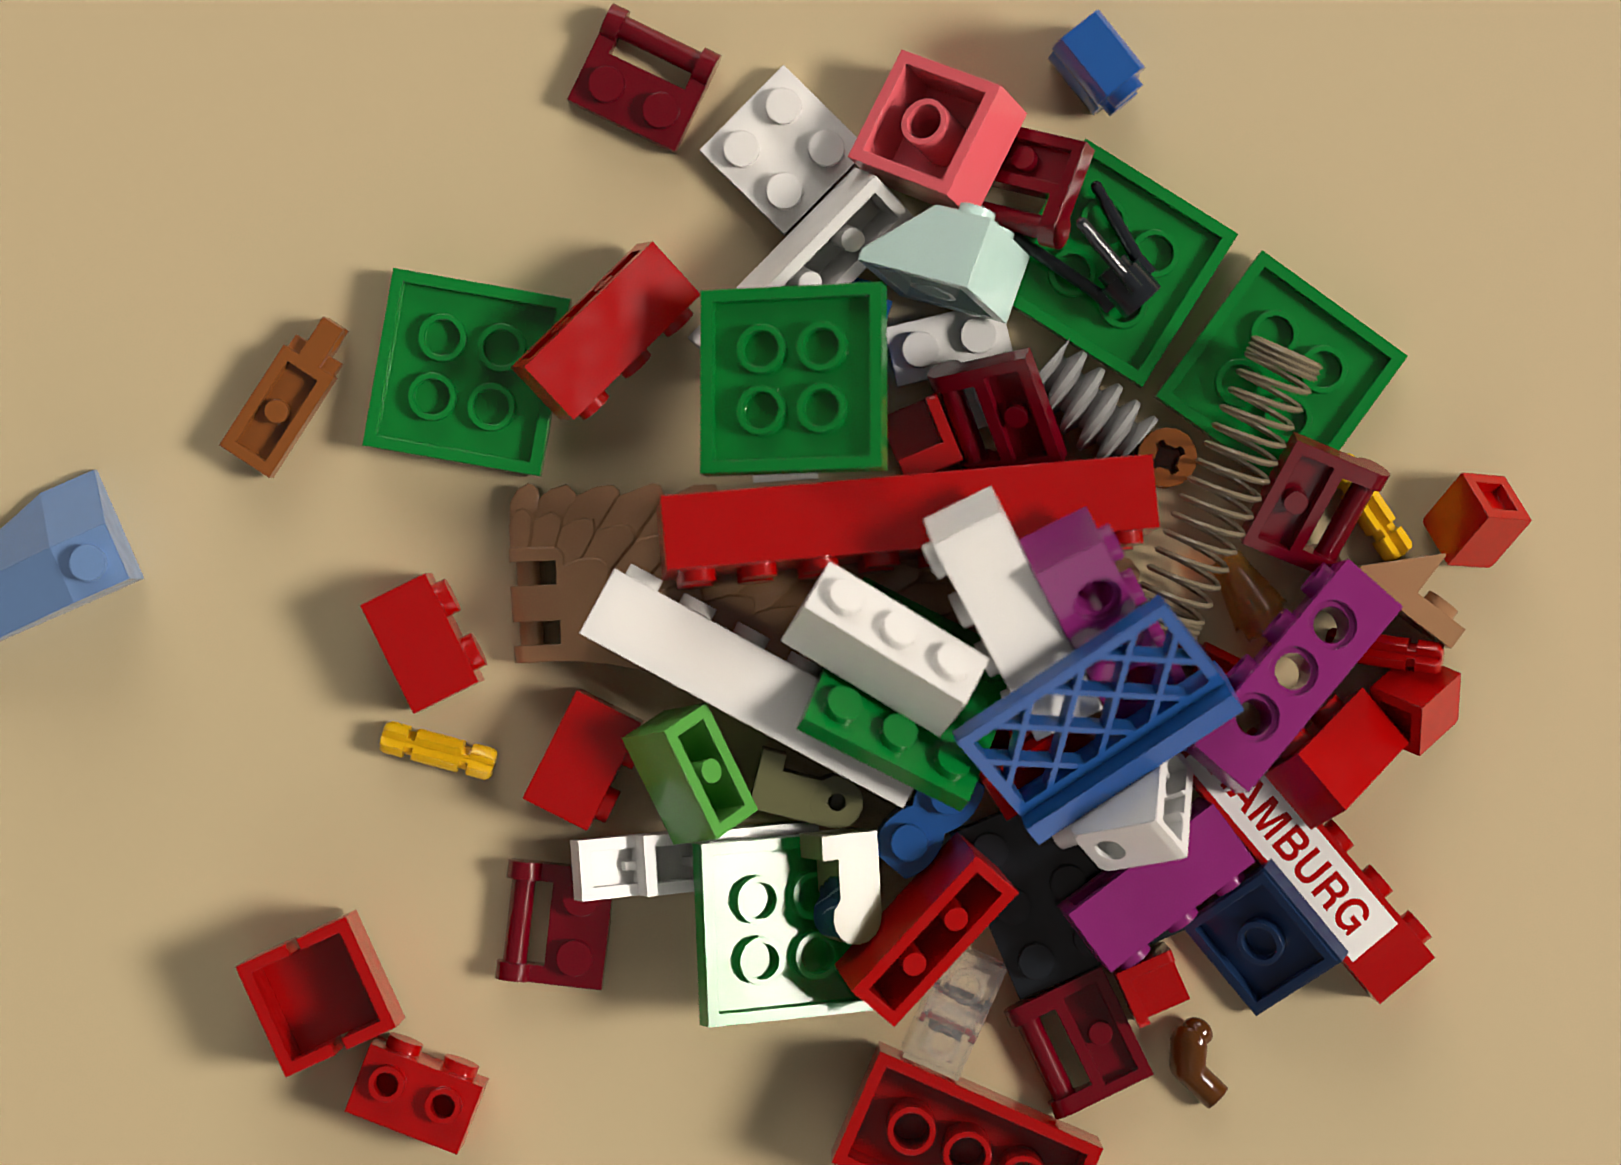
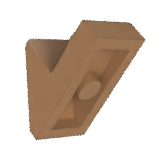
[1356,553,1466,649]

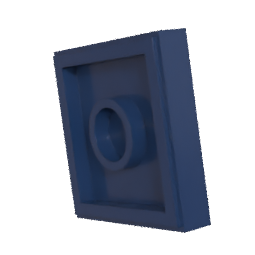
[1184,858,1349,1016]

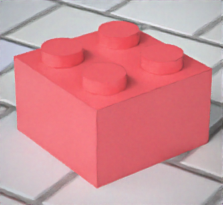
[848,49,1027,210]

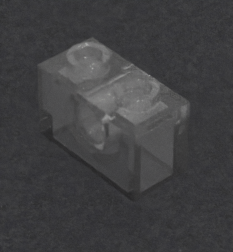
[901,947,1007,1081]

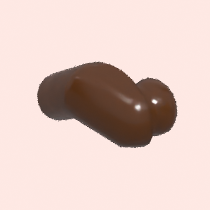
[1169,1017,1228,1109]

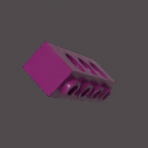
[1019,506,1187,719]
[1185,559,1403,794]

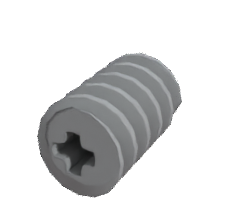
[1039,340,1158,459]

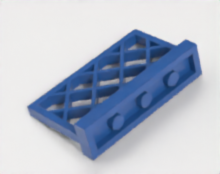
[952,594,1244,845]

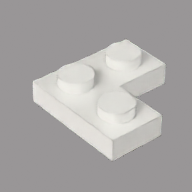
[887,310,1013,429]

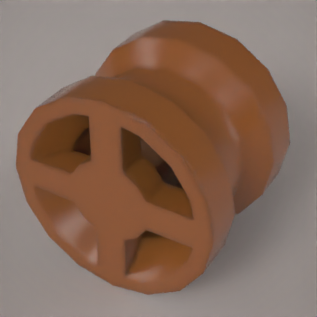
[1134,427,1198,489]

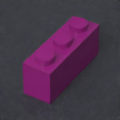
[1057,797,1255,972]

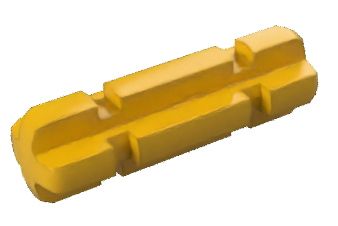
[1337,453,1413,561]
[379,721,497,780]

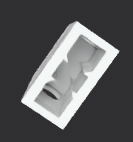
[1052,753,1194,871]

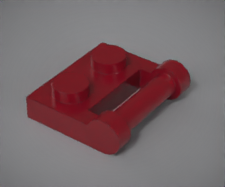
[567,3,722,154]
[981,127,1095,250]
[927,347,1067,470]
[1238,431,1390,572]
[495,858,613,990]
[1003,965,1154,1119]

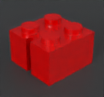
[235,909,406,1078]

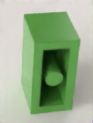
[622,703,758,845]

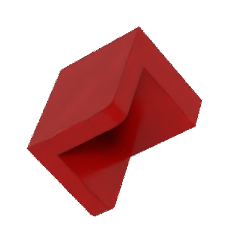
[887,393,963,475]
[1423,472,1532,568]
[1370,666,1461,756]
[1112,942,1190,1029]

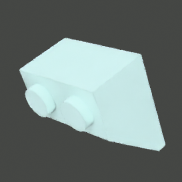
[858,202,1030,324]

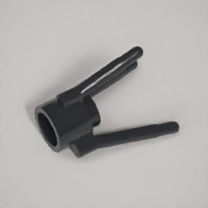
[1013,181,1161,318]

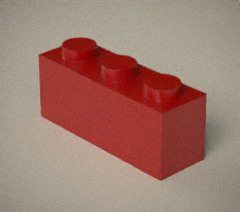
[511,241,700,420]
[834,832,1019,1027]

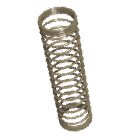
[1137,335,1323,640]

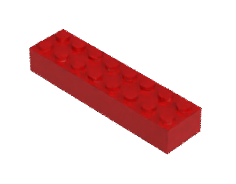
[656,454,1160,590]

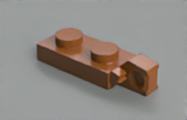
[219,316,349,478]

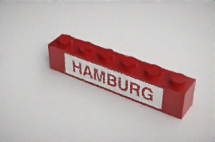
[1180,724,1435,1004]

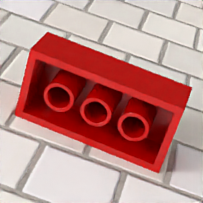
[831,1041,1103,1165]

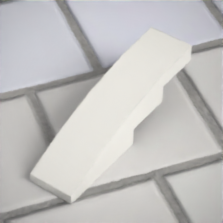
[570,821,819,902]

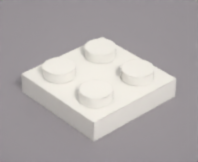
[700,65,857,236]

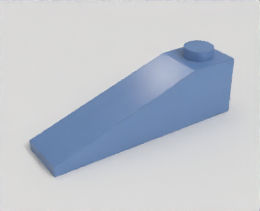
[0,469,144,641]

